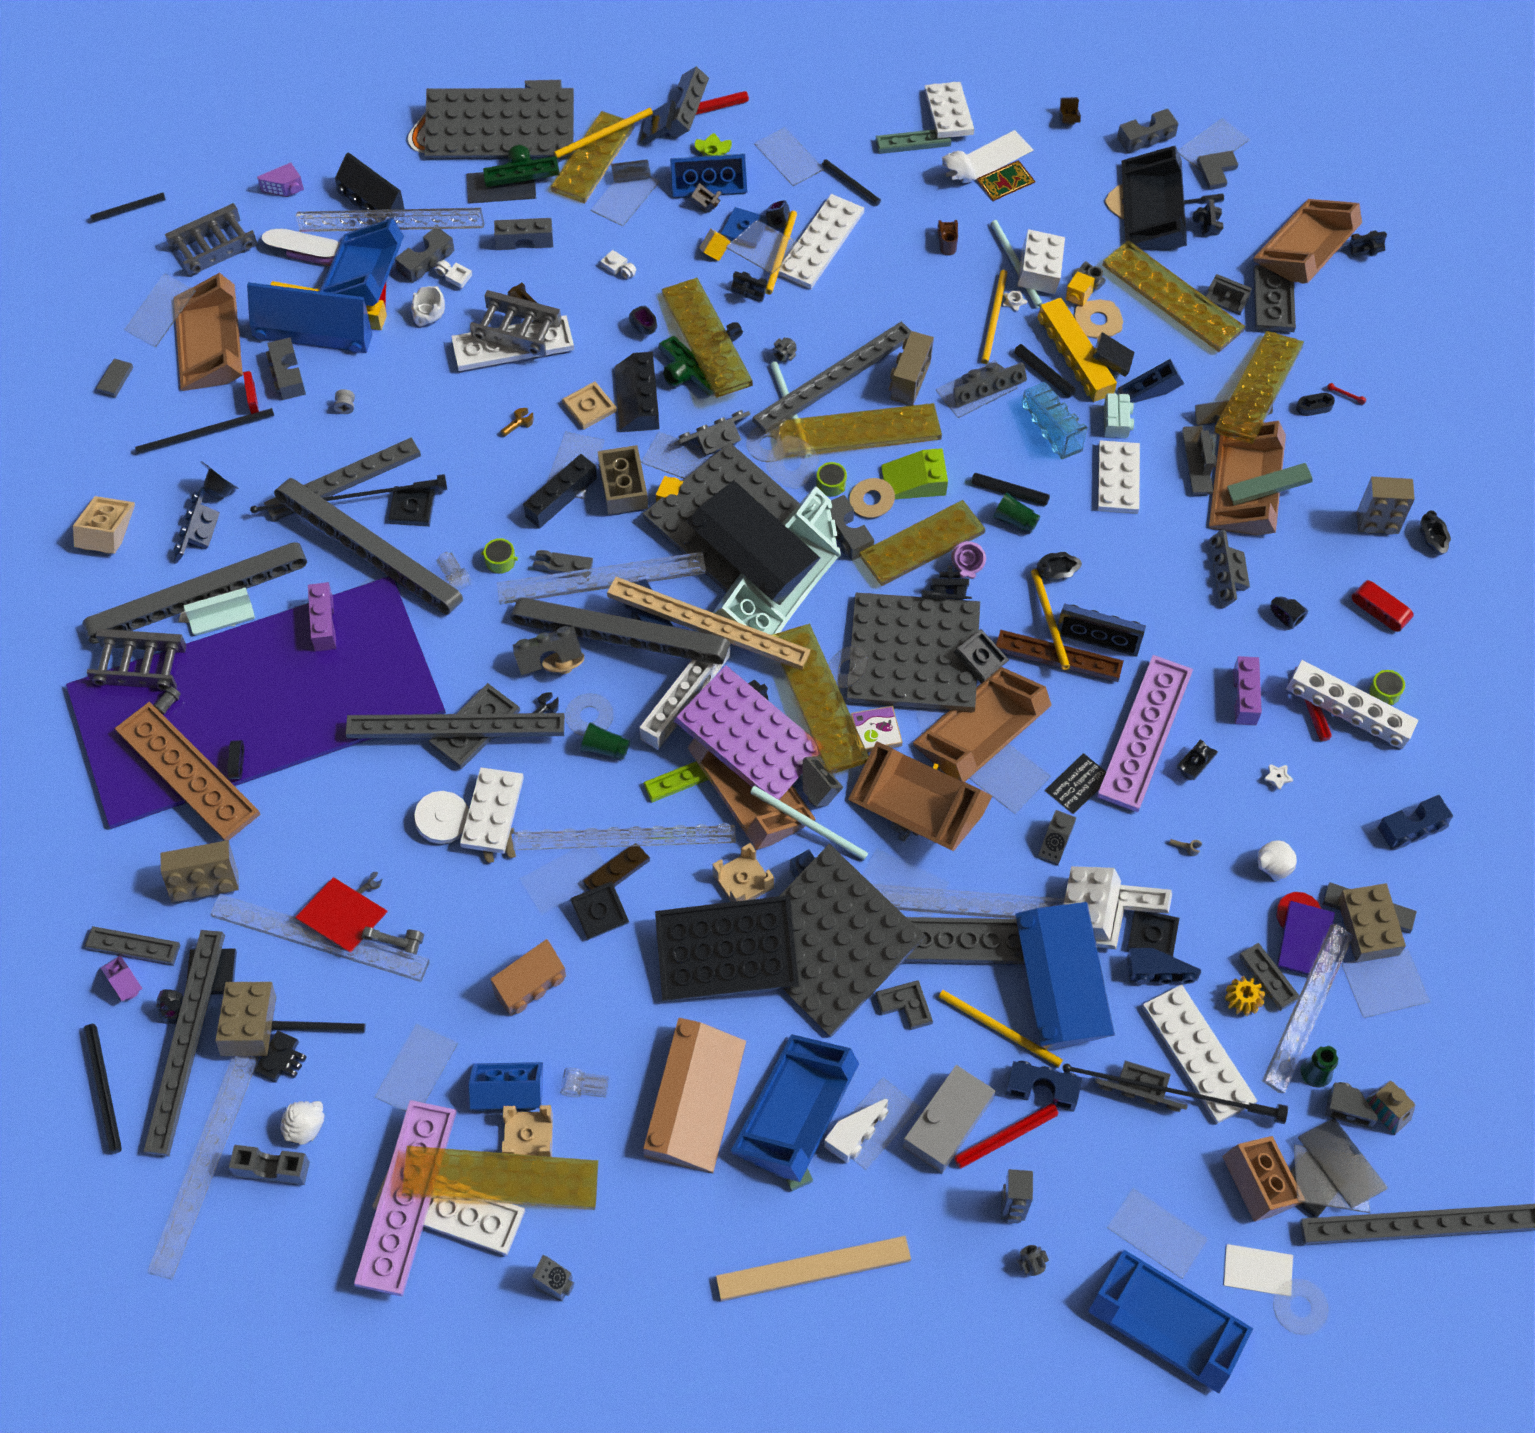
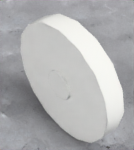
[414,791,469,844]

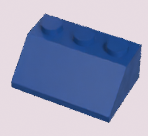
[469,1062,543,1111]

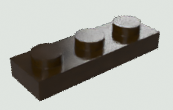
[583,842,650,890]

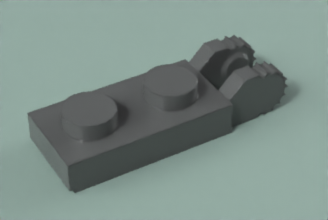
[533,550,593,579]

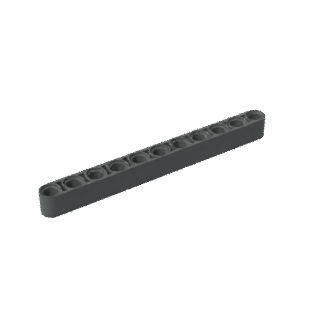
[274,478,463,615]
[82,542,307,644]
[510,597,730,665]

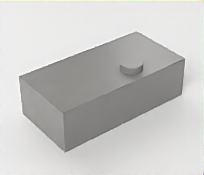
[903,1065,996,1174]

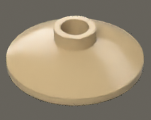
[542,653,584,674]

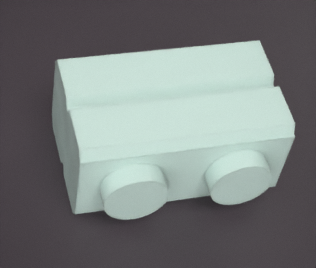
[1104,393,1134,438]

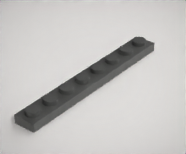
[264,437,421,522]

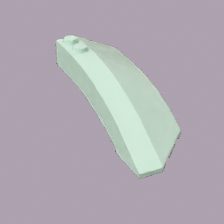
[712,486,841,637]

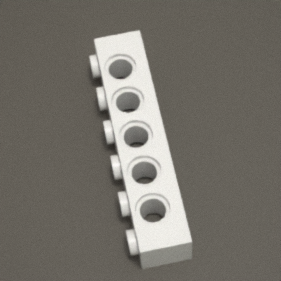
[639,634,730,750]
[1286,660,1419,749]

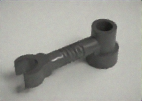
[361,927,424,956]

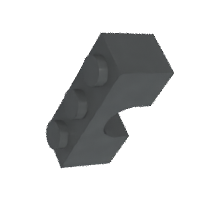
[1117,108,1179,153]
[494,218,554,250]
[395,226,455,283]
[266,337,306,400]
[830,495,874,561]
[512,626,583,675]
[229,1145,310,1185]
[1001,1169,1033,1223]

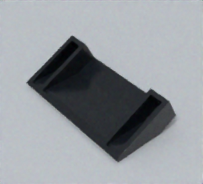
[1121,145,1187,250]
[686,480,821,605]

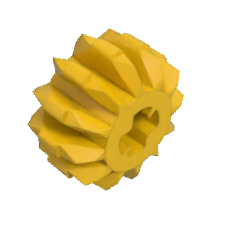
[1225,976,1265,1016]

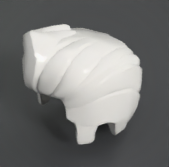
[942,151,977,184]
[411,286,445,326]
[1258,840,1297,881]
[280,1101,325,1145]

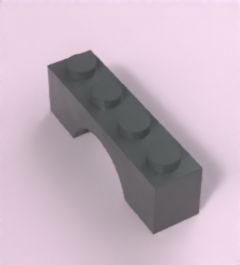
[668,66,709,139]

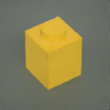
[1066,272,1095,306]
[656,476,683,502]

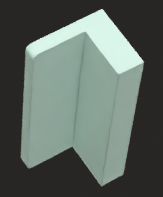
[184,588,255,636]

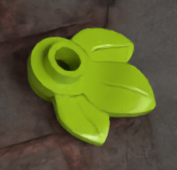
[695,133,732,156]

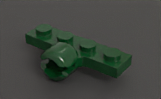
[483,145,560,187]
[658,336,724,396]

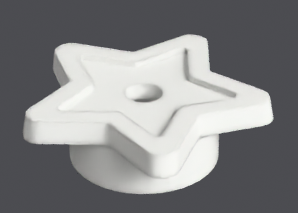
[1003,291,1027,312]
[1264,764,1293,790]

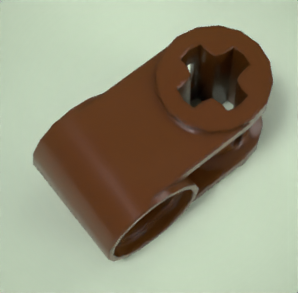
[937,220,958,255]

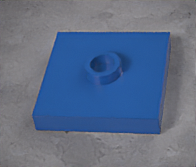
[721,207,768,249]

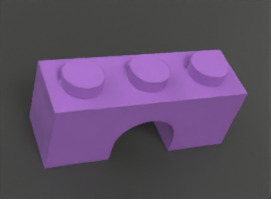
[308,582,337,651]
[1233,656,1262,725]

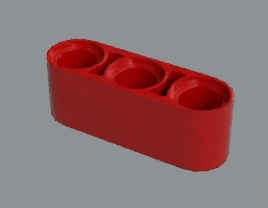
[1352,580,1414,632]

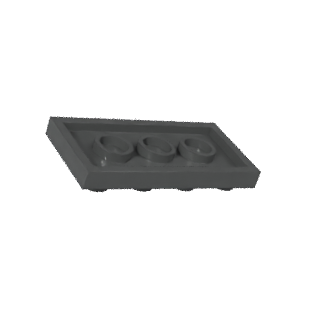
[1253,265,1296,332]
[429,683,520,769]

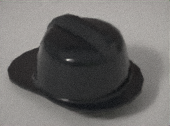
[200,461,239,500]

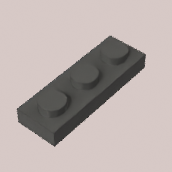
[1239,943,1300,1011]

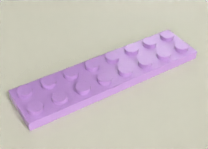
[1097,655,1193,812]
[354,1100,456,1297]

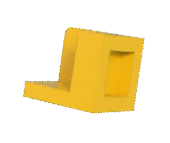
[699,228,731,261]

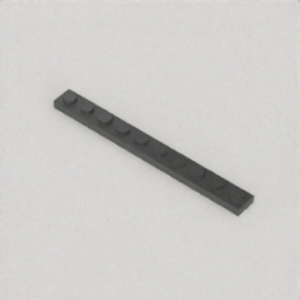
[752,322,911,434]
[346,713,565,738]
[144,930,225,1156]
[1300,1204,1535,1245]

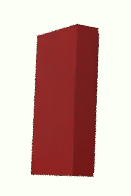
[243,371,259,414]

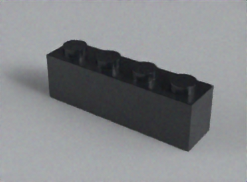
[523,454,597,529]

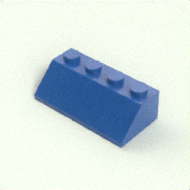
[670,153,748,197]

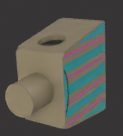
[1366,1080,1415,1135]

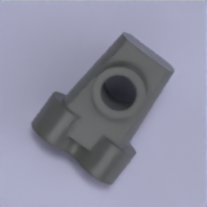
[1072,261,1106,290]

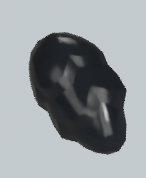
[1420,510,1451,555]
[1037,552,1082,580]

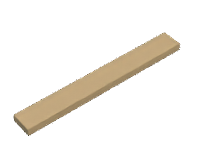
[716,1236,911,1302]

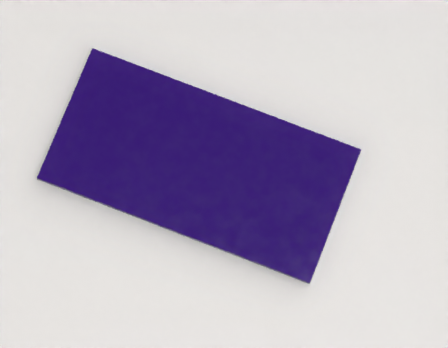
[66,576,446,829]

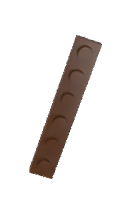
[996,629,1124,682]

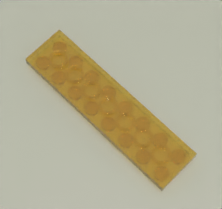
[1102,240,1245,352]
[661,278,753,398]
[1214,331,1304,444]
[778,403,942,458]
[773,623,869,774]
[402,1146,599,1210]

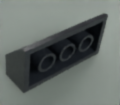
[335,152,406,224]
[614,351,659,432]
[1058,603,1146,657]

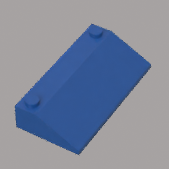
[320,218,404,306]
[247,282,372,353]
[1015,902,1115,1051]
[731,1034,859,1182]
[1088,1249,1254,1393]

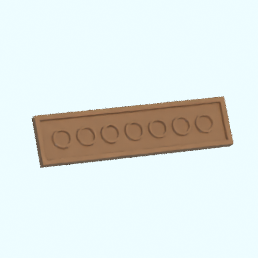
[115,702,261,841]

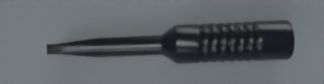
[1184,193,1224,204]
[921,590,972,600]

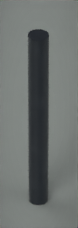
[822,159,881,205]
[90,192,166,222]
[272,1021,366,1033]

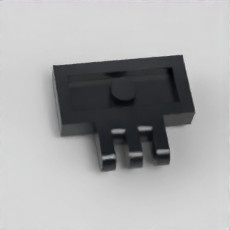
[254,1030,307,1082]

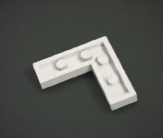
[1095,885,1172,950]

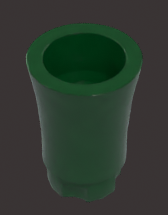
[993,493,1040,533]
[581,722,630,759]
[1301,1045,1339,1088]

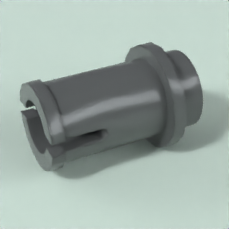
[154,686,181,714]

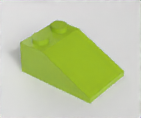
[881,448,948,499]

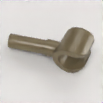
[1169,839,1202,856]

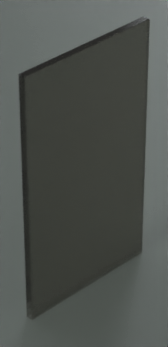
[466,172,536,204]
[1298,1118,1388,1209]

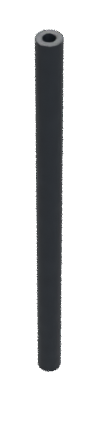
[135,408,274,455]

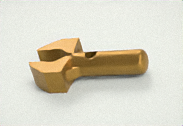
[501,408,534,436]

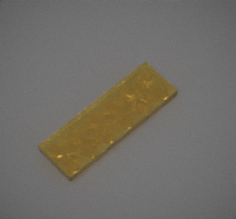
[551,111,635,203]
[859,500,985,587]

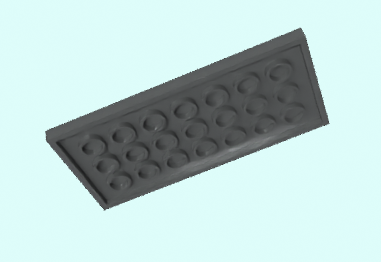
[425,88,574,159]

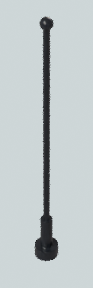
[250,474,447,514]
[1062,1063,1288,1124]

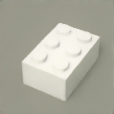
[1018,229,1065,294]
[1064,866,1121,941]

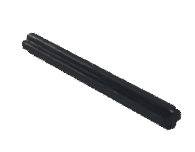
[83,1024,122,1154]

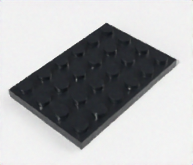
[655,895,800,1002]

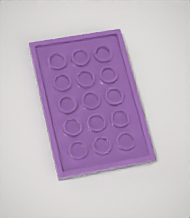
[674,665,824,800]

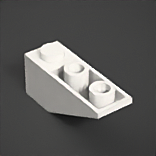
[824,1098,889,1163]

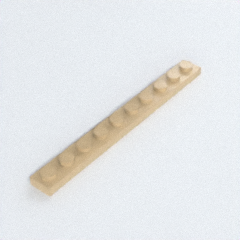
[607,577,811,670]

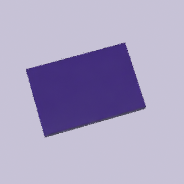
[1277,901,1335,978]

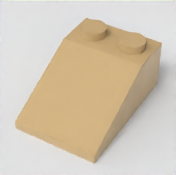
[73,496,135,554]

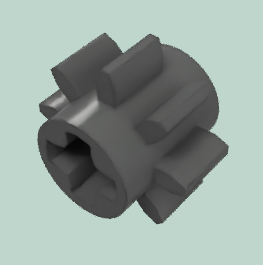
[773,337,797,362]
[1017,1245,1049,1276]

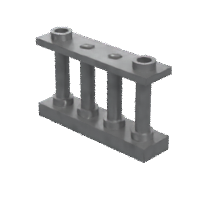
[165,203,257,276]
[470,290,562,357]
[87,629,187,690]

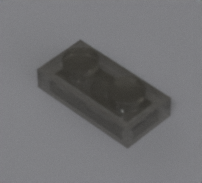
[611,159,651,183]

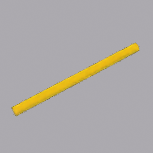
[554,108,653,158]
[765,211,797,295]
[981,270,1008,364]
[1031,569,1070,670]
[939,990,1063,1068]

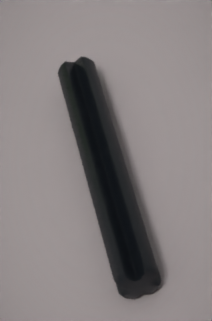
[1014,344,1076,398]
[971,473,1050,505]

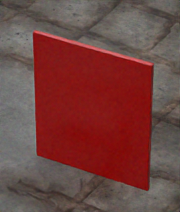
[295,877,388,953]

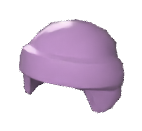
[951,541,986,579]

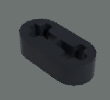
[1296,393,1335,416]
[227,740,245,779]

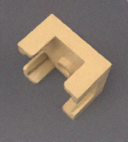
[712,843,774,902]
[502,1105,553,1161]

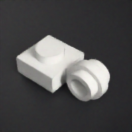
[600,250,636,279]
[435,260,472,289]

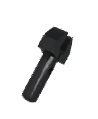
[708,322,743,349]
[533,692,559,713]

